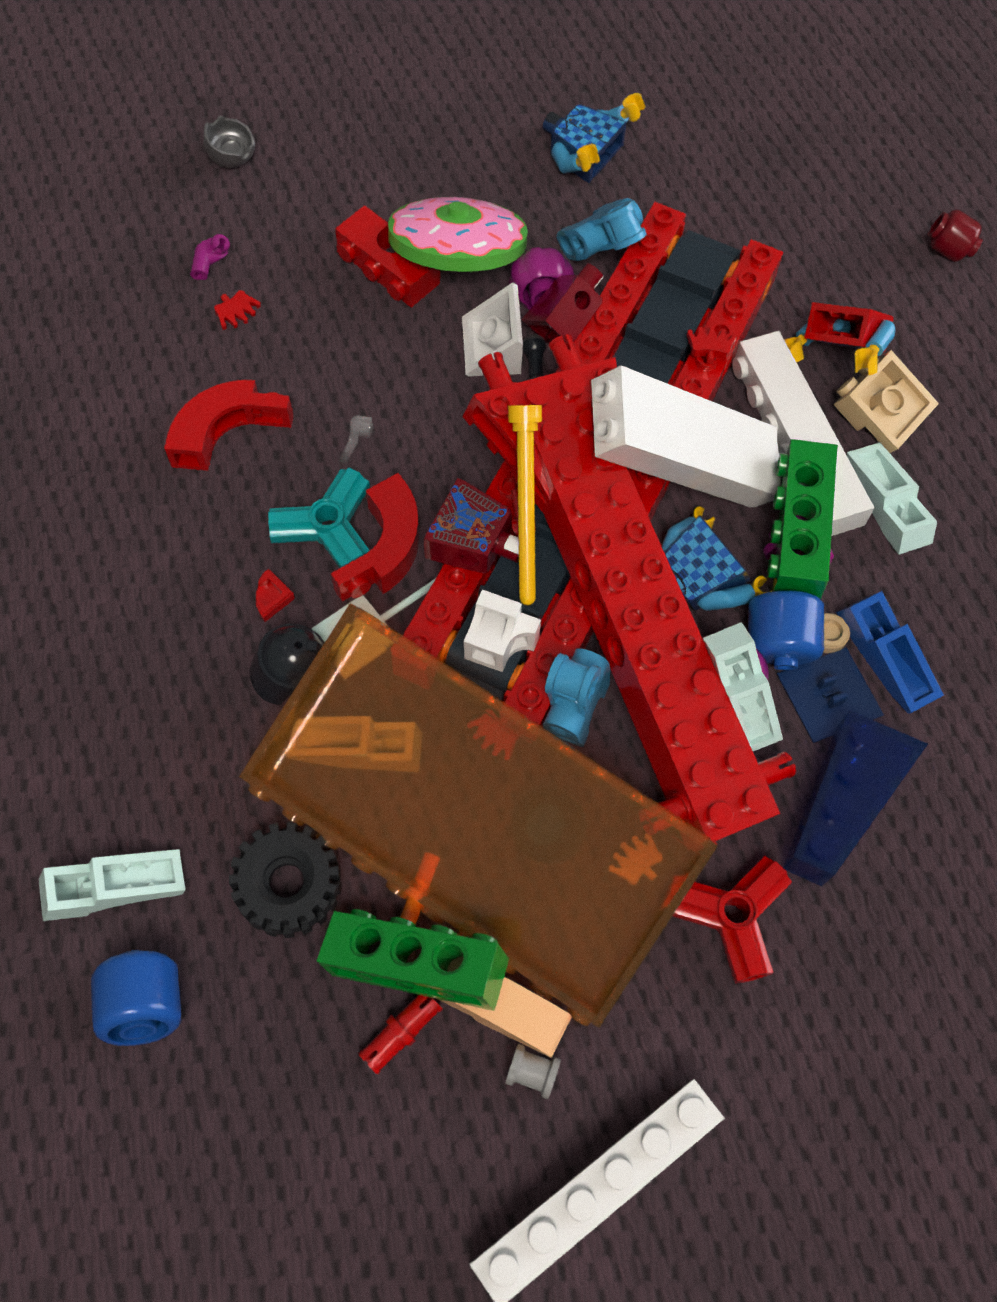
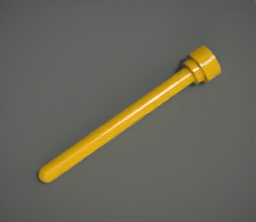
[508,405,542,605]

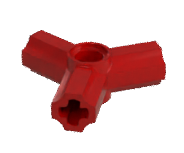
[666,856,792,984]

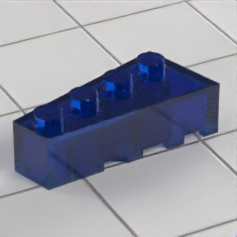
[783,710,928,886]

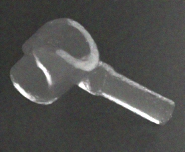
[339,415,374,464]

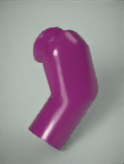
[190,234,230,280]

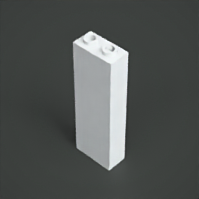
[591,366,781,507]

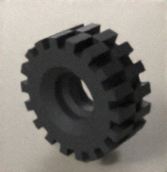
[229,822,342,938]

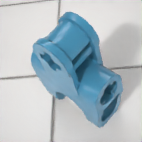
[556,198,647,261]
[543,649,611,747]

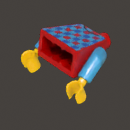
[784,302,895,375]

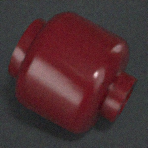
[928,209,983,262]

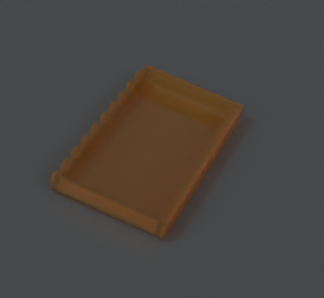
[239,604,718,1028]

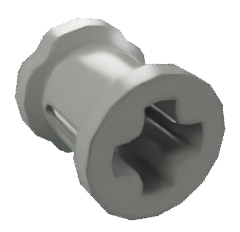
[505,1044,561,1100]

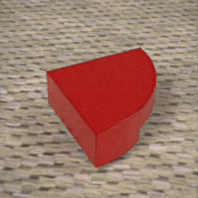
[255,568,295,622]

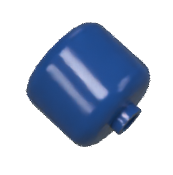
[748,591,824,670]
[91,950,181,1046]

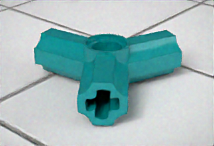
[268,468,370,568]

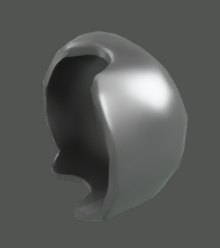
[203,116,255,169]

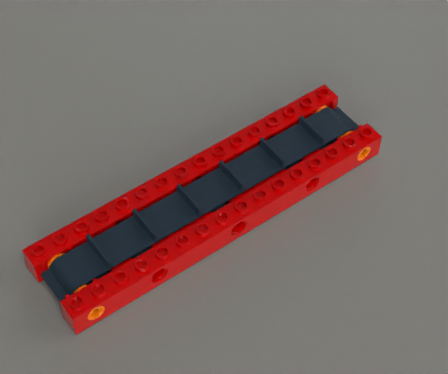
[392,202,784,742]

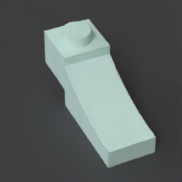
[703,622,783,752]
[39,849,185,921]

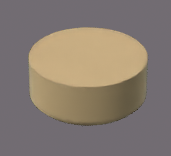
[823,613,850,653]

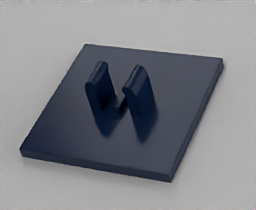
[776,647,884,743]

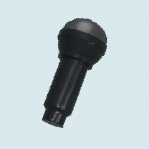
[522,334,546,379]

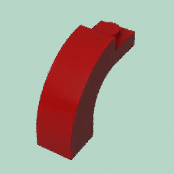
[164,380,294,471]
[331,473,419,601]

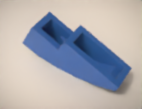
[836,591,944,713]

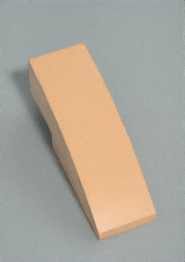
[438,957,572,1058]

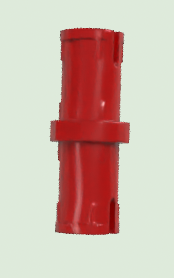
[358,995,443,1075]

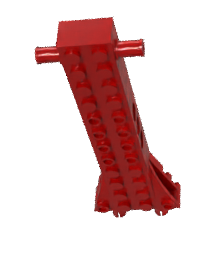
[462,334,796,851]

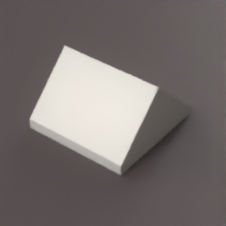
[462,282,523,376]

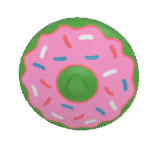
[388,197,528,272]

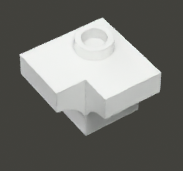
[464,590,541,672]

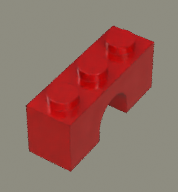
[335,205,440,308]

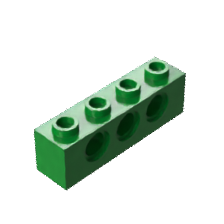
[767,439,838,599]
[316,909,509,1011]

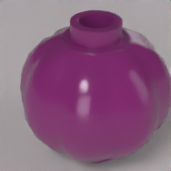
[509,247,574,310]

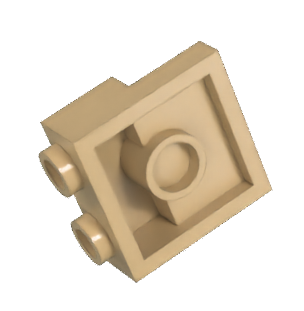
[833,350,939,453]

